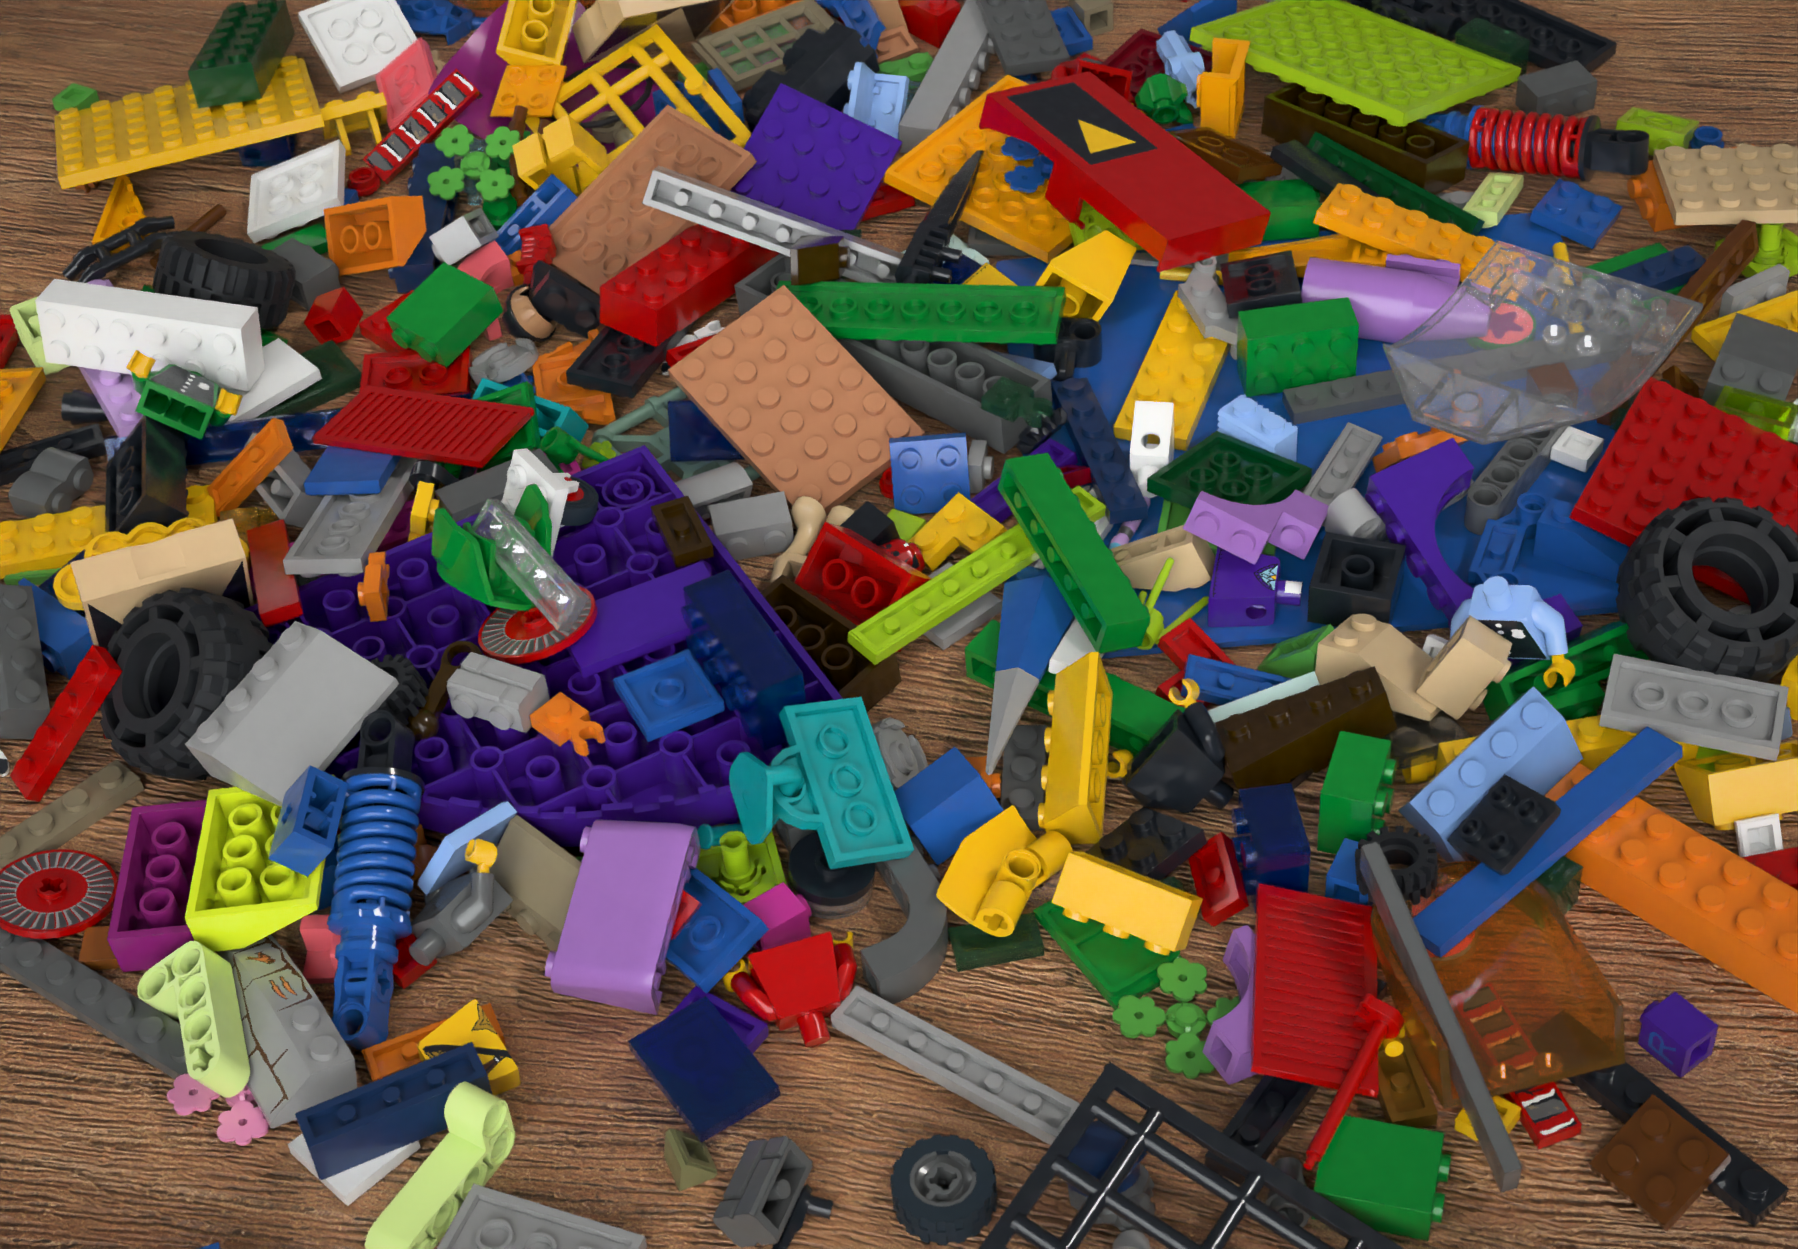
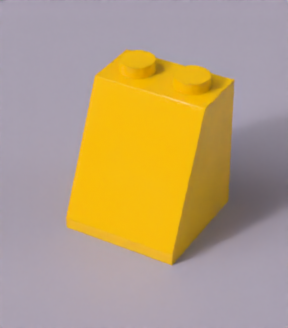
[1034,230,1137,322]

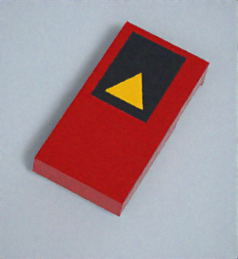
[979,71,1271,272]

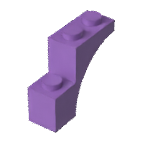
[1183,489,1329,565]
[1202,925,1259,1085]

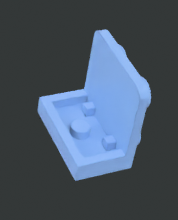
[843,62,910,140]

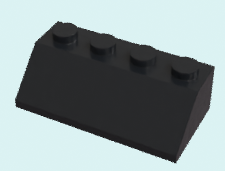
[105,415,189,535]

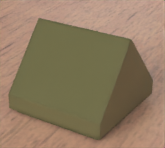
[664,1128,718,1192]

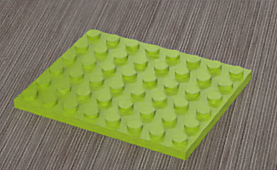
[1190,0,1521,127]

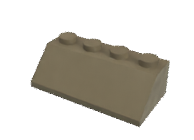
[489,815,581,951]

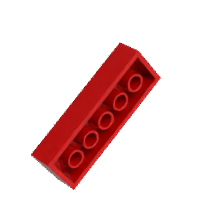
[600,224,780,347]

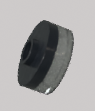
[788,832,876,919]

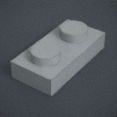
[1718,264,1790,318]

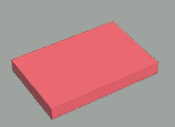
[375,38,438,131]

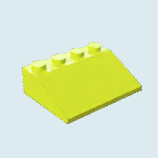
[185,775,335,952]

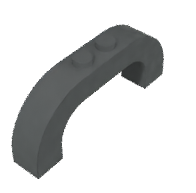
[775,795,949,1004]

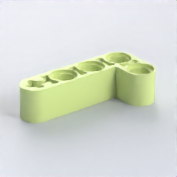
[137,941,250,1098]
[365,1082,515,1249]

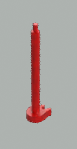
[1303,993,1404,1170]

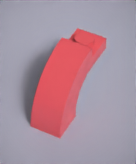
[457,241,514,342]

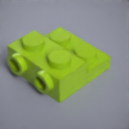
[1615,107,1700,156]

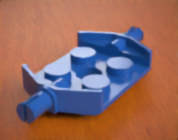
[395,0,488,45]

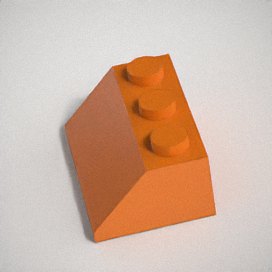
[323,196,426,277]

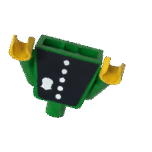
[126,350,243,440]

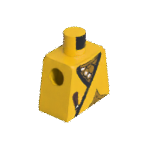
[417,999,521,1095]

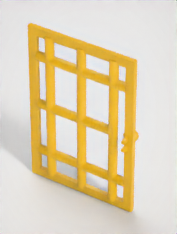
[525,24,752,193]

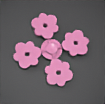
[167,1074,269,1146]

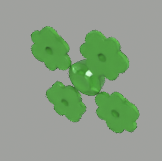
[427,125,520,202]
[1112,957,1239,1079]

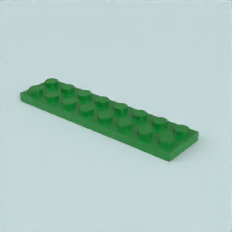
[776,281,1066,345]

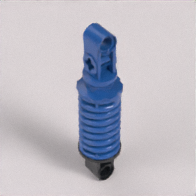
[327,710,425,1052]

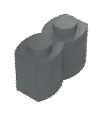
[8,447,94,518]

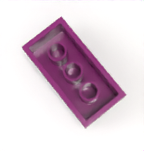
[107,800,207,972]

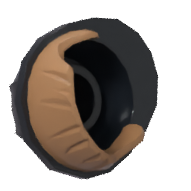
[502,284,558,343]

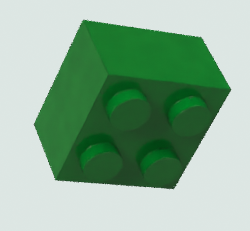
[1317,731,1397,854]

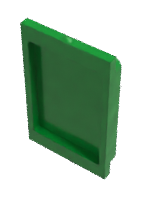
[1033,900,1183,1010]

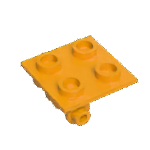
[490,65,567,117]

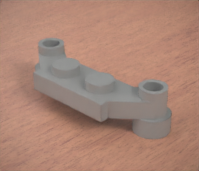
[1178,256,1238,360]

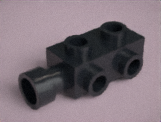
[1371,0,1462,42]

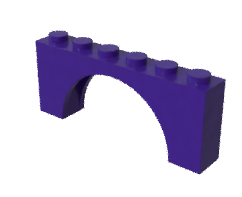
[1365,438,1583,666]

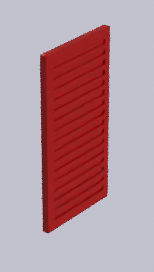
[312,385,535,468]
[1250,883,1379,1098]

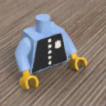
[1450,576,1575,688]

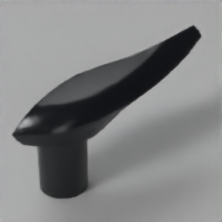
[772,1184,834,1249]

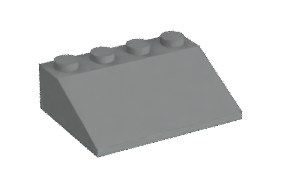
[185,621,399,807]

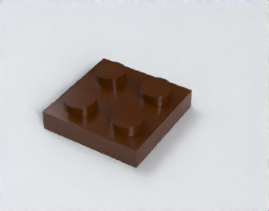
[1589,1094,1732,1232]

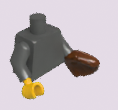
[409,838,513,966]

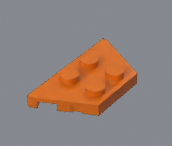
[532,328,616,426]

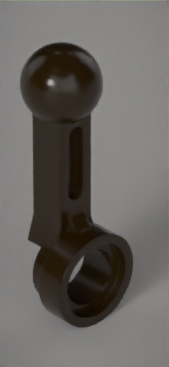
[406,641,482,742]

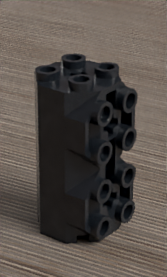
[743,22,879,133]

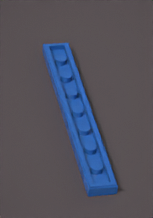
[1413,727,1682,958]

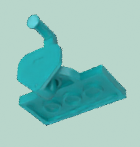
[697,697,914,869]

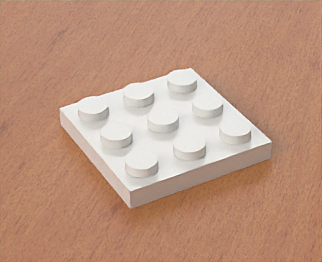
[298,0,417,94]
[247,140,346,243]

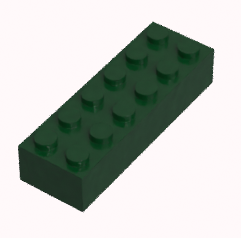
[188,0,295,108]

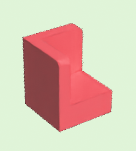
[300,914,341,984]

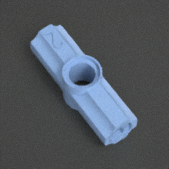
[1156,30,1205,108]

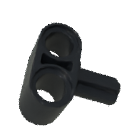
[1033,317,1102,382]

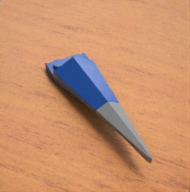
[986,566,1076,775]

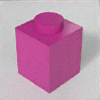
[743,882,812,952]

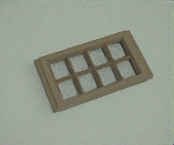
[691,0,835,92]

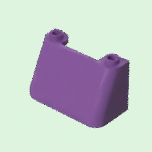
[544,819,701,1015]

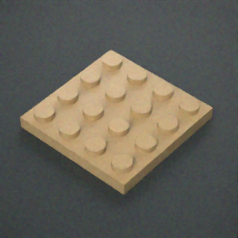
[1653,144,1798,225]

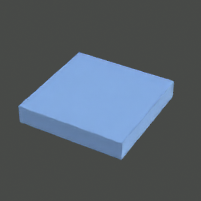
[417,801,517,896]

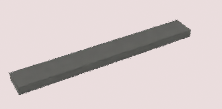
[1360,841,1522,1193]

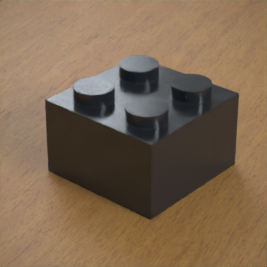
[1307,532,1406,627]

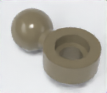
[592,111,634,148]

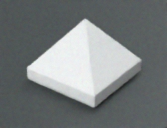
[1734,813,1784,857]

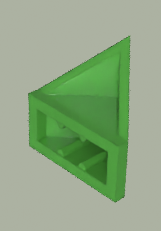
[1257,624,1334,679]

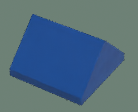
[1157,0,1237,48]
[894,747,1004,866]

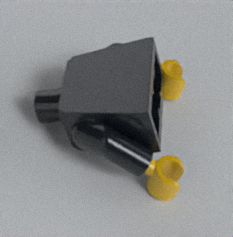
[1107,678,1234,814]

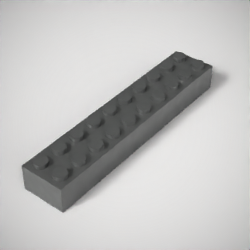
[734,253,1053,454]

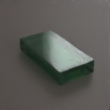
[948,912,1044,972]

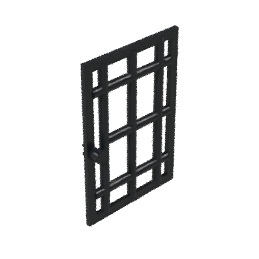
[979,1062,1404,1249]

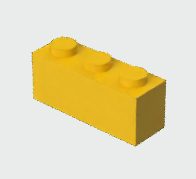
[1051,851,1203,956]

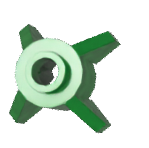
[1135,74,1194,125]

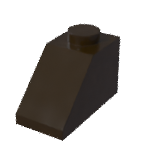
[790,236,850,285]

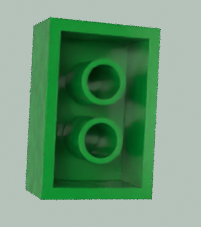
[1237,297,1359,397]

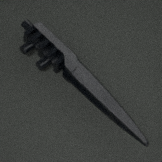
[894,150,984,284]

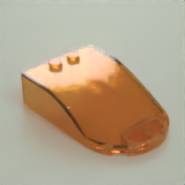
[1371,861,1625,1109]

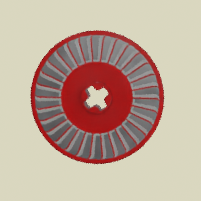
[478,584,598,664]
[0,849,118,939]

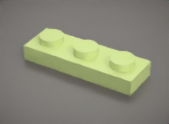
[1462,172,1524,228]

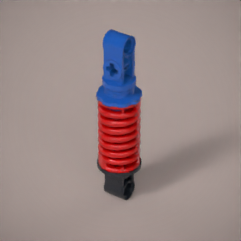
[1417,105,1649,182]

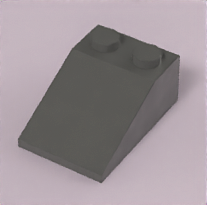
[1702,313,1798,430]

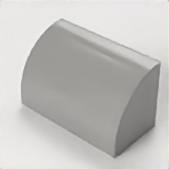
[674,462,753,520]

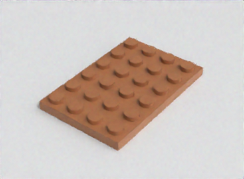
[549,105,757,296]
[668,285,925,515]

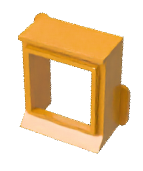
[1196,38,1251,139]

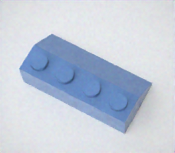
[1398,686,1583,875]

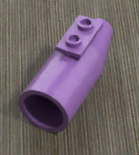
[1301,254,1492,345]

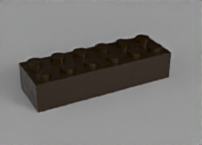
[1261,83,1470,195]

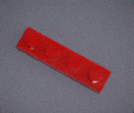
[10,645,123,802]

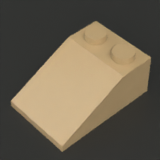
[1315,614,1441,721]

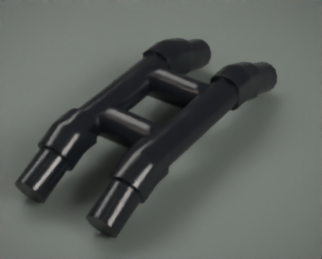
[62,216,182,283]

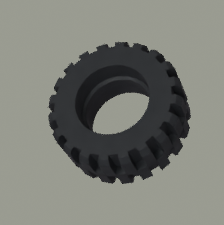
[152,230,296,330]

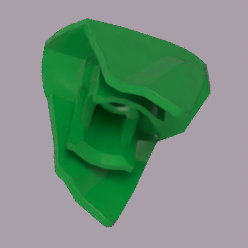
[431,484,552,611]

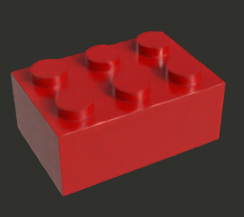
[794,522,931,652]

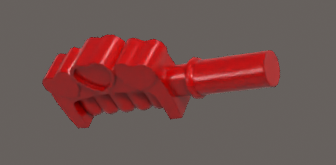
[516,224,557,284]

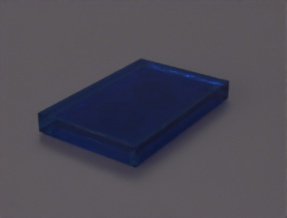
[628,996,780,1143]

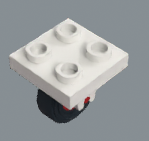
[498,448,598,557]

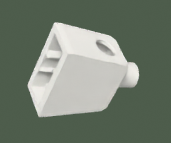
[1130,401,1175,498]

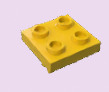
[320,91,387,156]

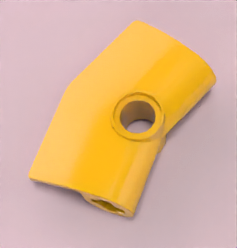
[936,805,1073,937]

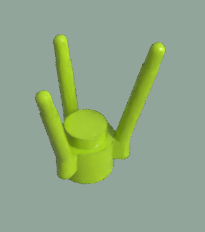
[1137,557,1209,650]

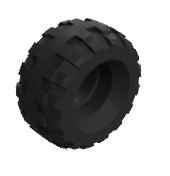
[1616,497,1798,683]
[98,588,274,782]

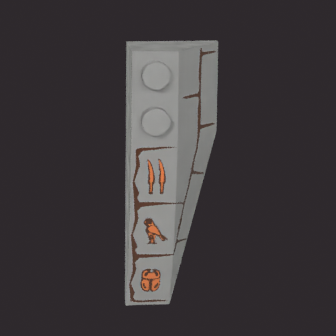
[217,934,357,1129]

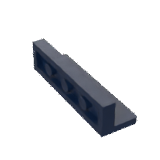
[295,1042,492,1180]

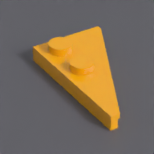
[91,174,158,254]

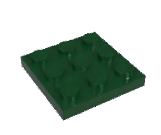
[1147,431,1312,510]

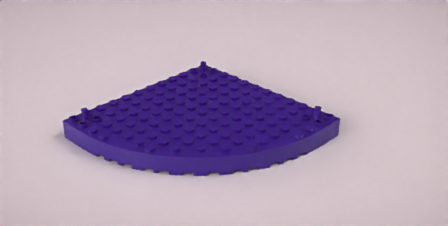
[245,445,843,847]

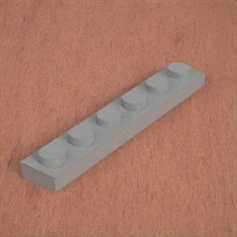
[831,985,1080,1145]

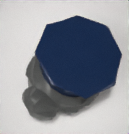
[1066,1120,1156,1234]

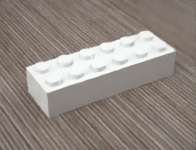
[35,279,265,391]

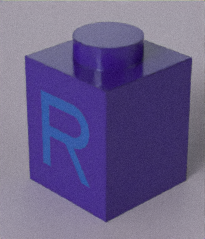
[1637,992,1718,1078]

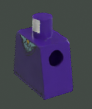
[1208,546,1303,627]

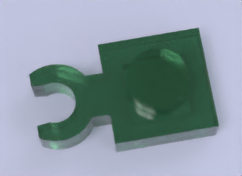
[981,376,1053,428]

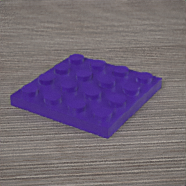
[730,83,902,235]

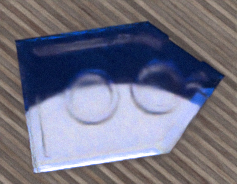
[668,400,746,462]

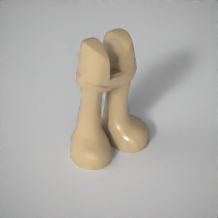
[769,496,855,585]

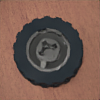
[890,1134,997,1245]

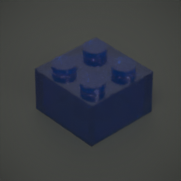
[1231,783,1310,913]

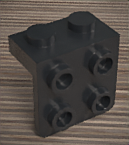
[528,260,600,339]
[1447,774,1561,875]

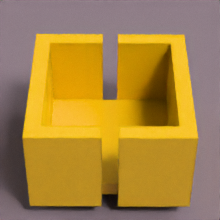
[513,114,609,197]

